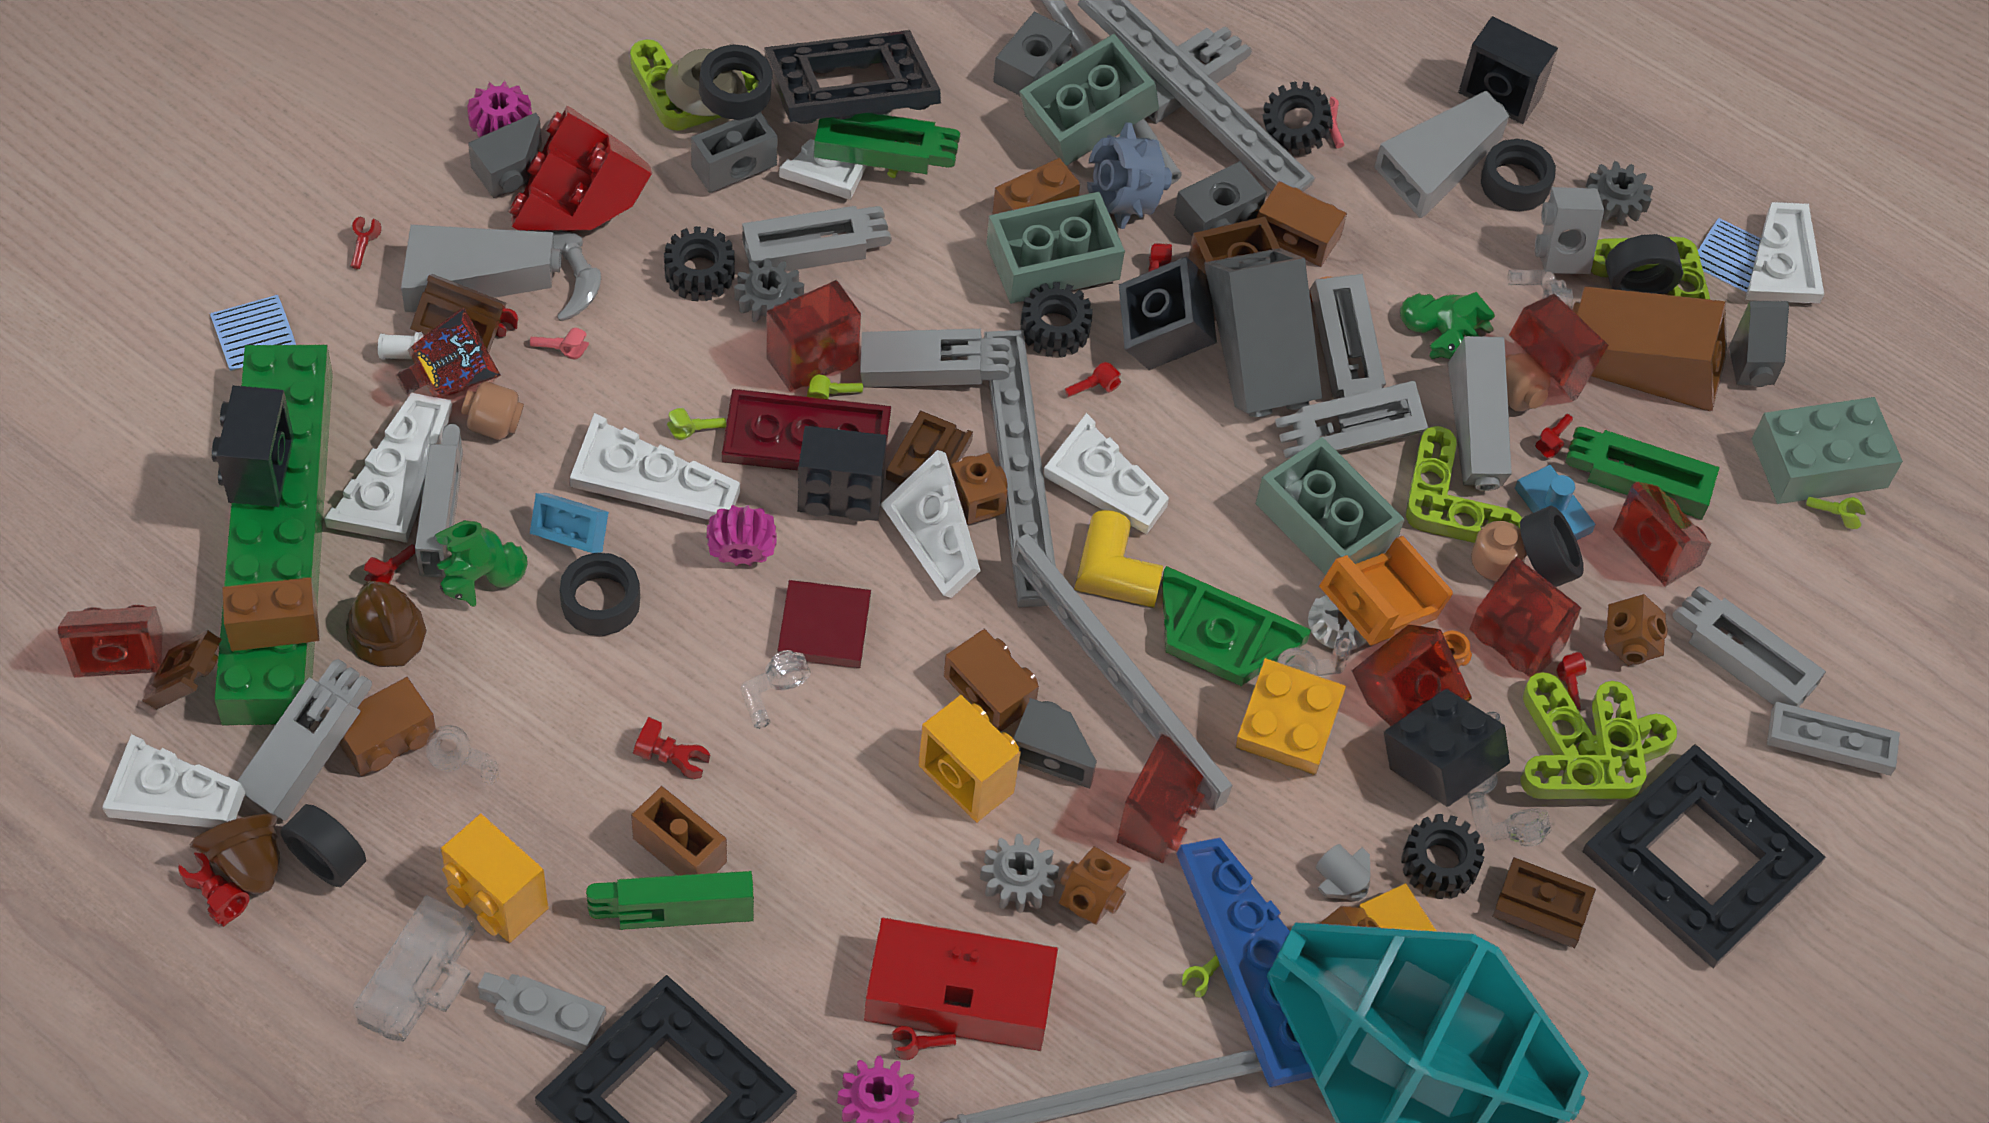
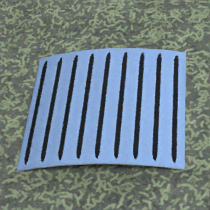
[1698,218,1761,293]
[210,295,296,371]

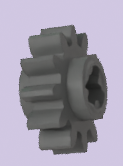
[1586,161,1653,225]
[734,258,804,325]

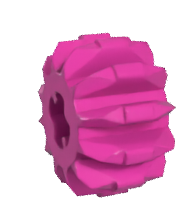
[467,81,532,138]
[706,505,777,566]

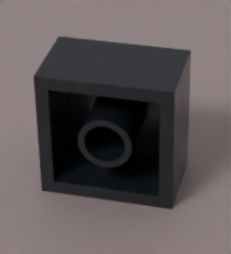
[1458,16,1558,125]
[1119,256,1217,370]
[212,385,294,507]
[797,426,887,521]
[1383,688,1510,807]

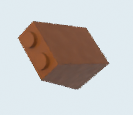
[1563,287,1727,411]

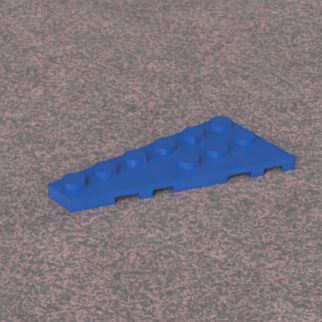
[1176,838,1314,1087]

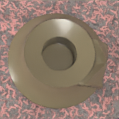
[665,49,748,116]

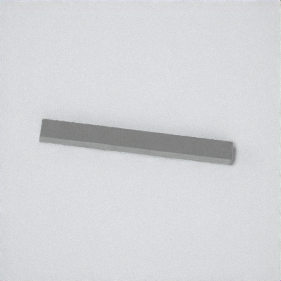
[1078,0,1315,192]
[984,330,1056,607]
[1012,533,1233,810]

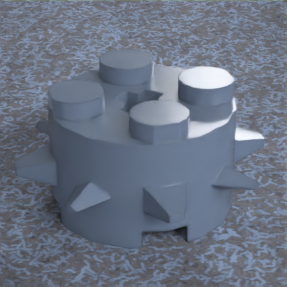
[1087,123,1172,229]

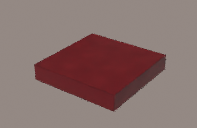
[777,580,871,668]

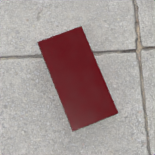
[722,389,891,471]

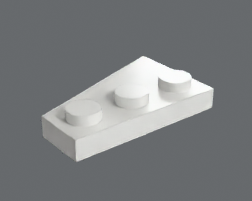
[779,112,891,200]
[1745,202,1824,304]
[1043,413,1169,535]
[881,450,981,598]
[102,734,245,828]

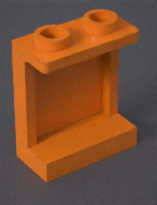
[1319,536,1453,646]

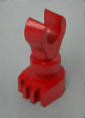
[633,717,710,779]
[178,852,249,927]

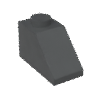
[468,112,542,198]
[1729,301,1789,387]
[1013,698,1097,789]

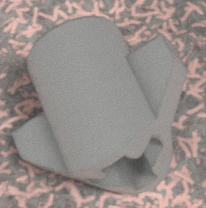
[1316,844,1370,901]

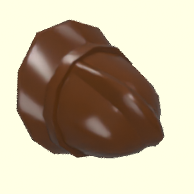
[346,580,427,667]
[189,814,280,893]

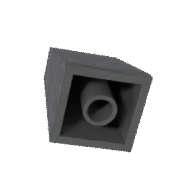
[1204,248,1322,417]

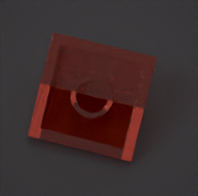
[1509,293,1609,401]
[1613,482,1711,587]
[1469,557,1582,677]
[58,605,163,678]
[1351,624,1472,726]
[1116,734,1206,864]

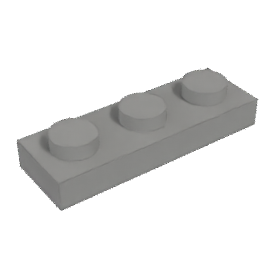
[1767,702,1900,776]

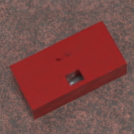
[864,917,1058,1051]

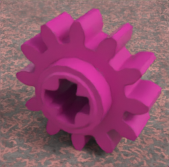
[837,1056,919,1123]

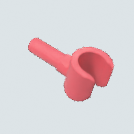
[1329,97,1345,148]
[530,328,589,359]

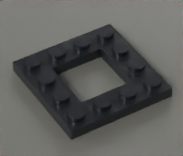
[764,30,941,124]
[1582,744,1826,969]
[535,974,797,1123]

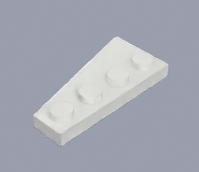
[324,393,452,543]
[570,413,740,520]

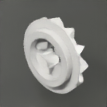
[1308,595,1367,651]

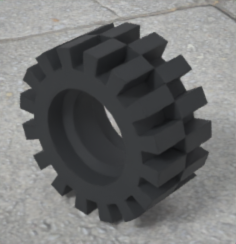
[1263,81,1333,156]
[664,226,735,301]
[1020,282,1093,358]
[1401,814,1485,899]

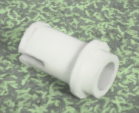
[378,332,431,364]

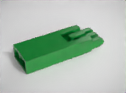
[814,112,961,175]
[1565,427,1720,520]
[586,871,754,930]

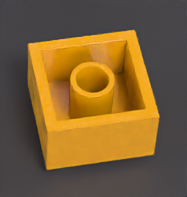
[1235,658,1346,775]
[918,694,1020,823]
[441,813,549,944]

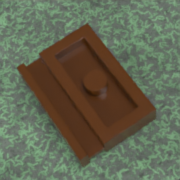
[410,274,507,358]
[886,410,973,485]
[142,630,222,710]
[1492,857,1596,948]

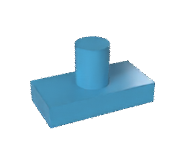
[1515,465,1596,540]
[530,493,609,553]

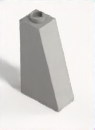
[1374,91,1509,218]
[401,225,561,312]
[1448,336,1512,491]

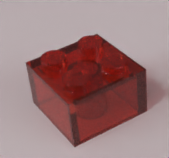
[766,280,861,392]

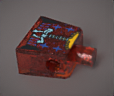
[395,308,501,398]

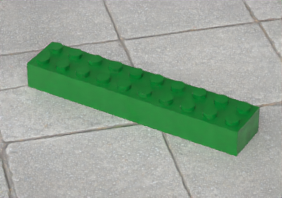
[215,345,333,726]

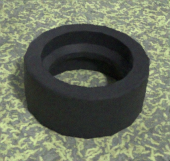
[699,44,773,120]
[1481,138,1556,212]
[1605,234,1684,295]
[1520,506,1584,588]
[559,553,641,636]
[280,804,367,888]

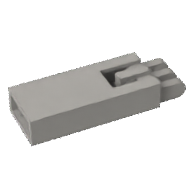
[1144,27,1252,123]
[742,206,892,271]
[1310,274,1386,398]
[860,329,1009,387]
[1275,381,1428,458]
[415,424,463,578]
[1673,586,1826,707]
[238,659,372,821]

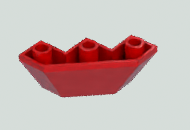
[508,106,652,231]

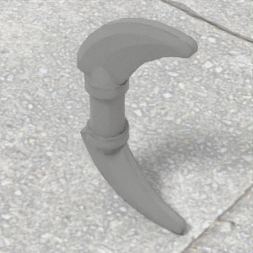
[534,230,601,321]

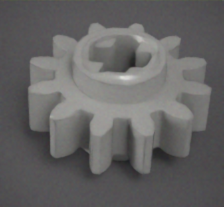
[980,834,1059,913]

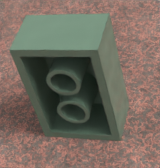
[1019,34,1159,166]
[986,192,1125,304]
[1751,397,1903,504]
[1255,437,1404,575]

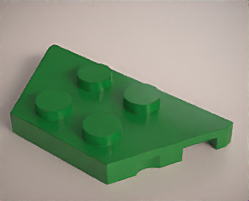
[1162,566,1311,686]

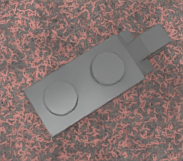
[477,972,606,1051]

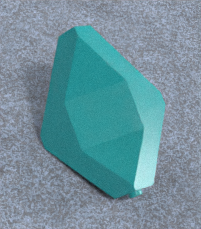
[1267,922,1589,1123]

